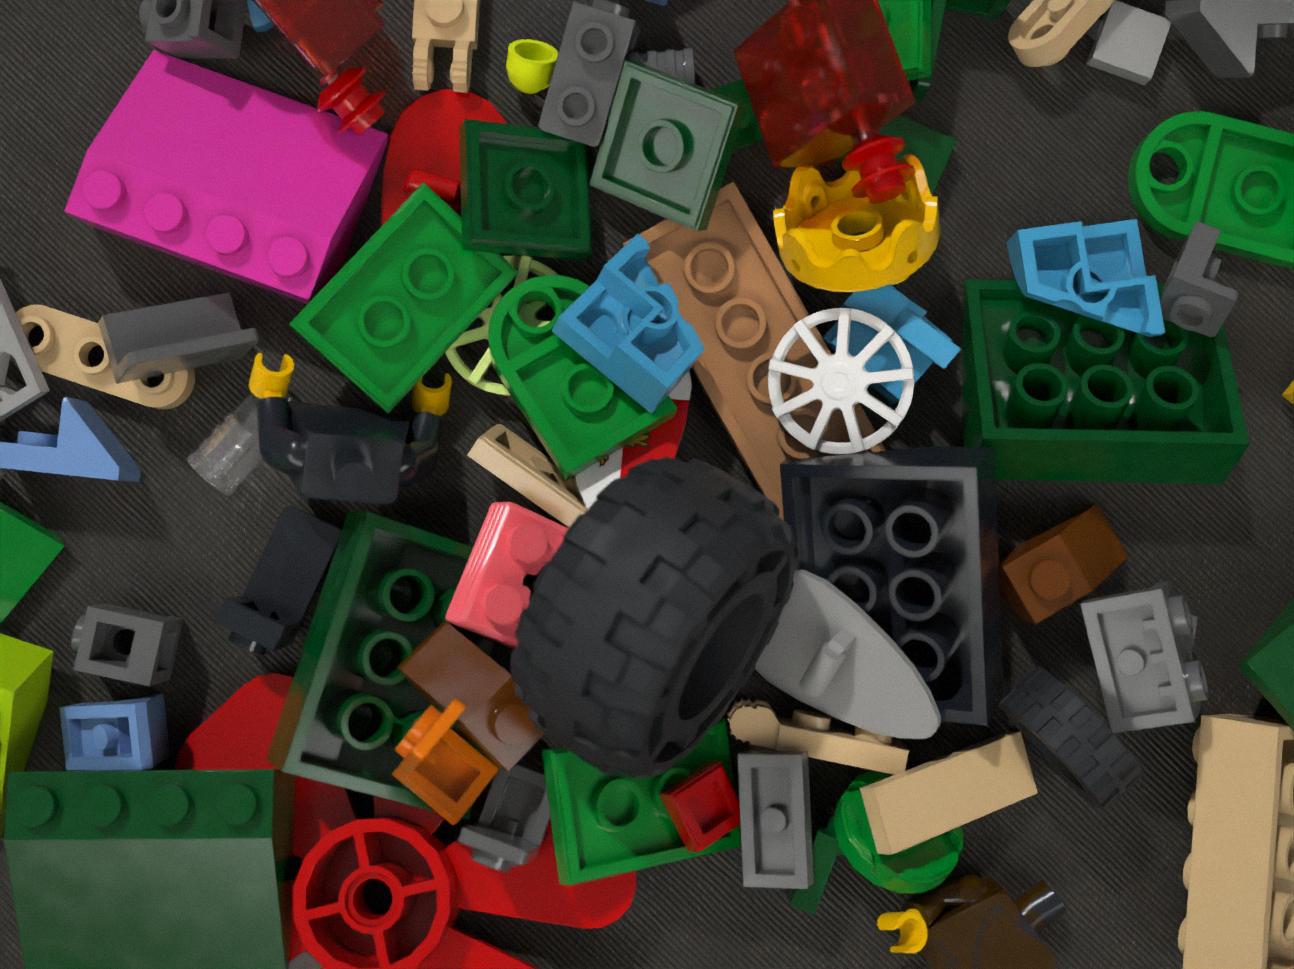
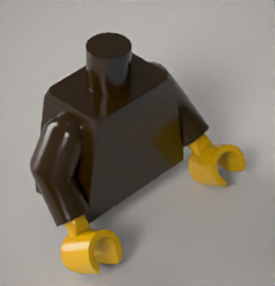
[877,874,1067,969]

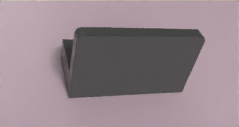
[98,292,260,384]
[738,745,814,889]

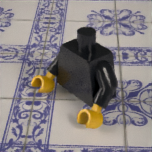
[249,353,452,504]

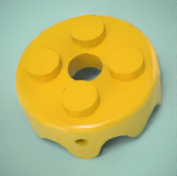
[773,154,941,292]

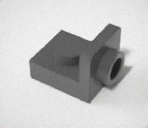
[1159,221,1238,337]

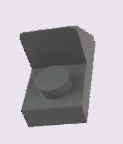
[1165,0,1294,78]

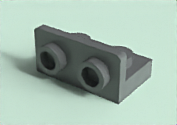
[1081,580,1209,733]

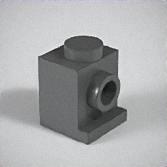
[139,0,247,59]
[71,604,183,686]

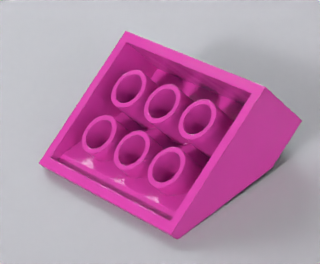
[64,50,390,304]

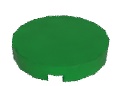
[833,770,964,893]

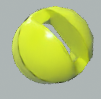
[506,39,558,94]

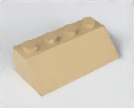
[1178,714,1294,969]

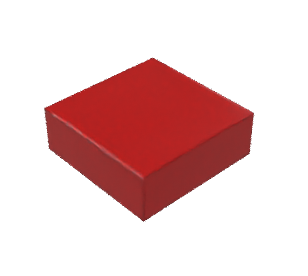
[660,761,741,853]

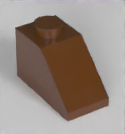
[999,502,1128,624]
[397,622,545,771]

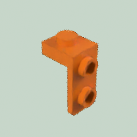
[392,698,500,825]

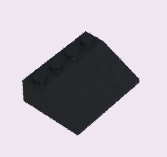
[780,446,1004,725]

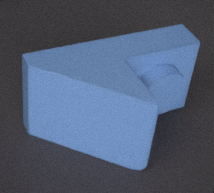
[0,397,141,483]
[59,694,170,770]

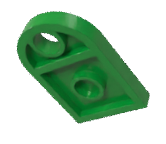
[1128,111,1294,270]
[488,275,678,481]

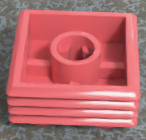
[445,501,568,650]

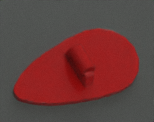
[381,89,507,227]

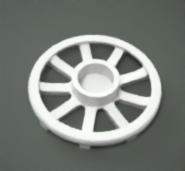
[768,308,915,454]

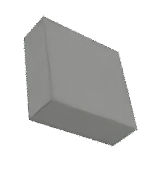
[1086,0,1172,85]

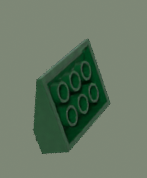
[962,279,1250,484]
[266,511,537,820]
[4,769,295,969]

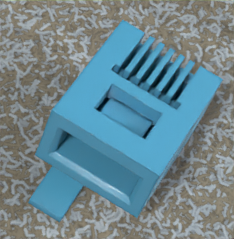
[823,285,961,405]

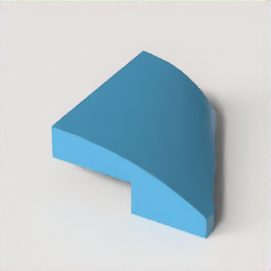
[1006,219,1165,337]
[552,233,705,414]

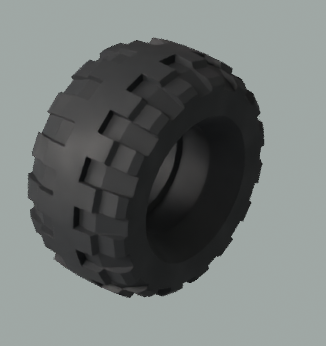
[511,457,799,779]

